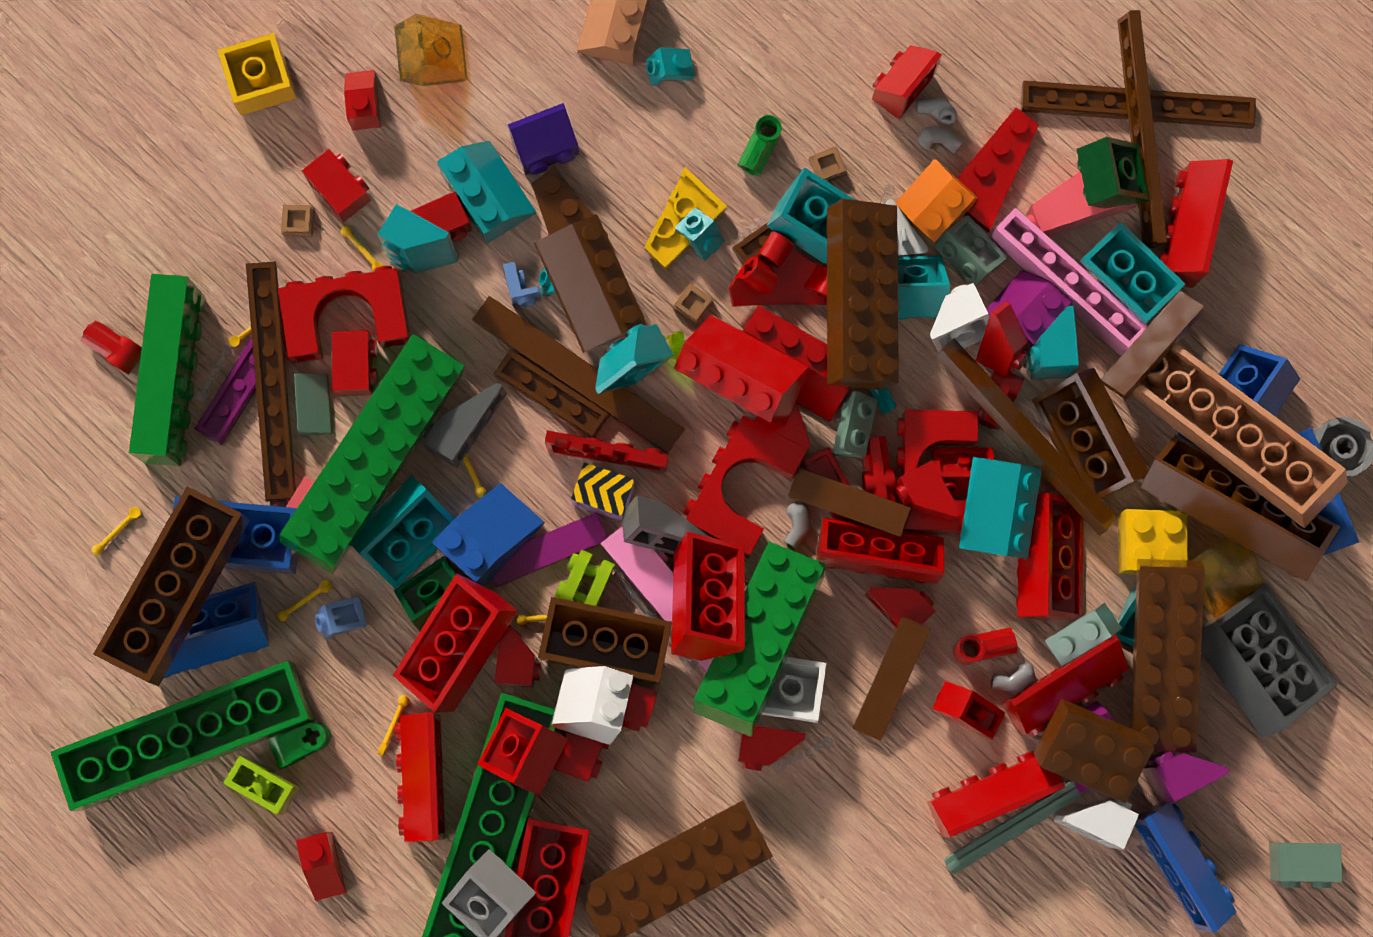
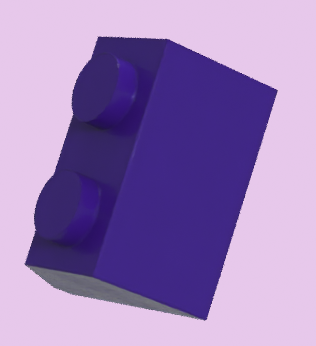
[508,103,579,175]

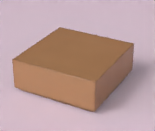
[809,146,848,182]
[281,204,314,237]
[673,283,714,325]

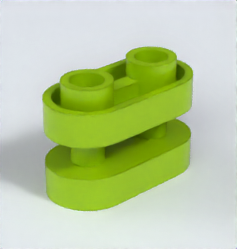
[555,550,615,606]

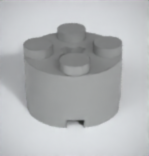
[1313,417,1373,480]

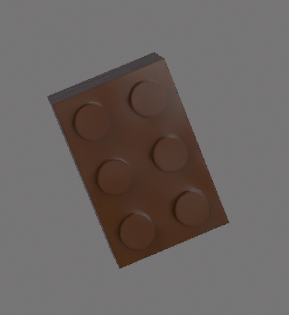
[1034,699,1154,803]

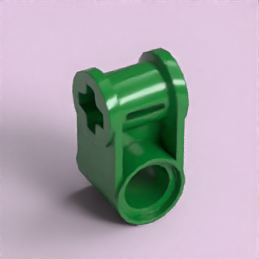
[267,722,331,770]

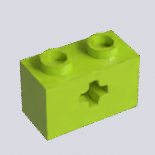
[223,756,300,815]

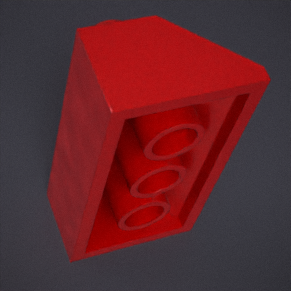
[1159,159,1234,288]
[743,305,851,422]
[673,315,811,422]
[1016,493,1084,621]
[816,518,944,584]
[671,531,745,661]
[393,574,518,713]
[1001,635,1129,737]
[395,712,446,842]
[927,750,1066,837]
[505,818,590,937]

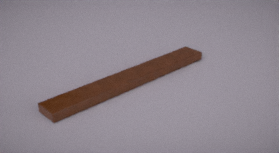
[1117,10,1167,248]
[1021,80,1256,129]
[246,261,296,502]
[472,296,685,454]
[936,338,1117,536]

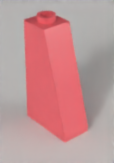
[1026,172,1138,237]

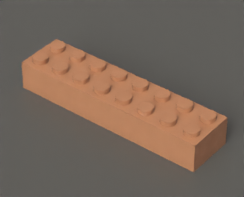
[1131,343,1347,528]

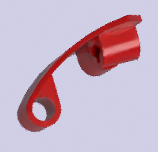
[728,231,827,307]

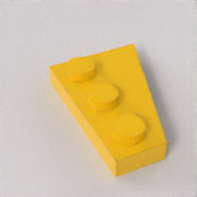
[644,167,727,270]

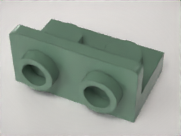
[935,215,1008,287]
[833,391,878,457]

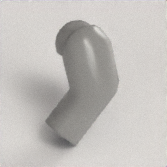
[916,98,957,125]
[918,127,963,154]
[784,503,811,550]
[991,663,1035,693]

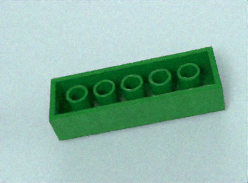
[129,274,205,466]
[694,541,826,737]

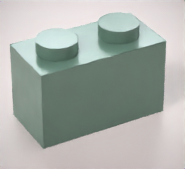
[1045,603,1122,666]
[1269,842,1342,888]

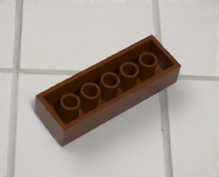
[827,198,899,390]
[1141,434,1341,582]
[93,486,250,687]
[1130,559,1205,753]
[578,800,773,937]

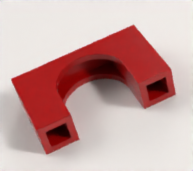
[278,266,410,364]
[896,409,978,535]
[683,415,807,559]

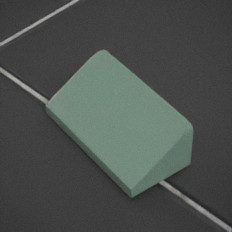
[294,373,332,436]

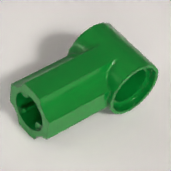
[737,115,782,177]

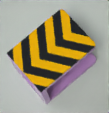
[571,462,634,521]

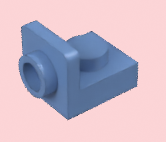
[503,262,541,307]
[315,597,367,640]

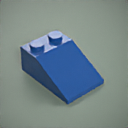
[432,483,545,587]

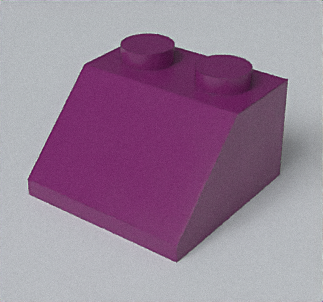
[986,270,1072,352]
[1143,751,1230,802]

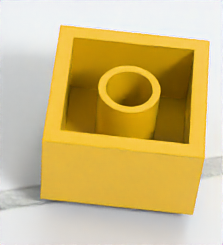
[217,33,297,116]
[1118,509,1188,575]

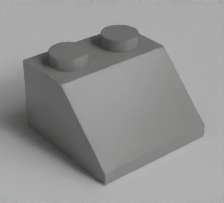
[442,849,536,937]

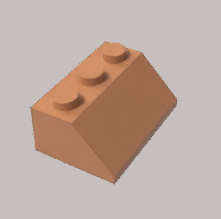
[577,0,651,66]

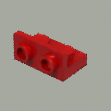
[931,448,994,495]

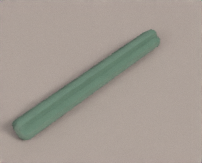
[944,782,1081,874]

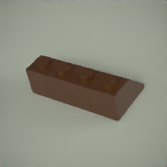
[534,214,646,353]
[1032,368,1149,499]
[538,597,672,685]

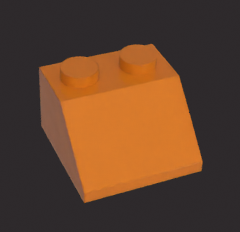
[895,159,979,243]

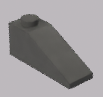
[422,383,507,468]
[622,496,709,555]

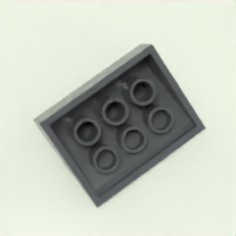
[1201,584,1338,739]

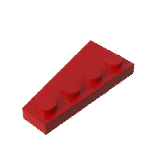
[957,107,1039,233]
[545,430,668,472]

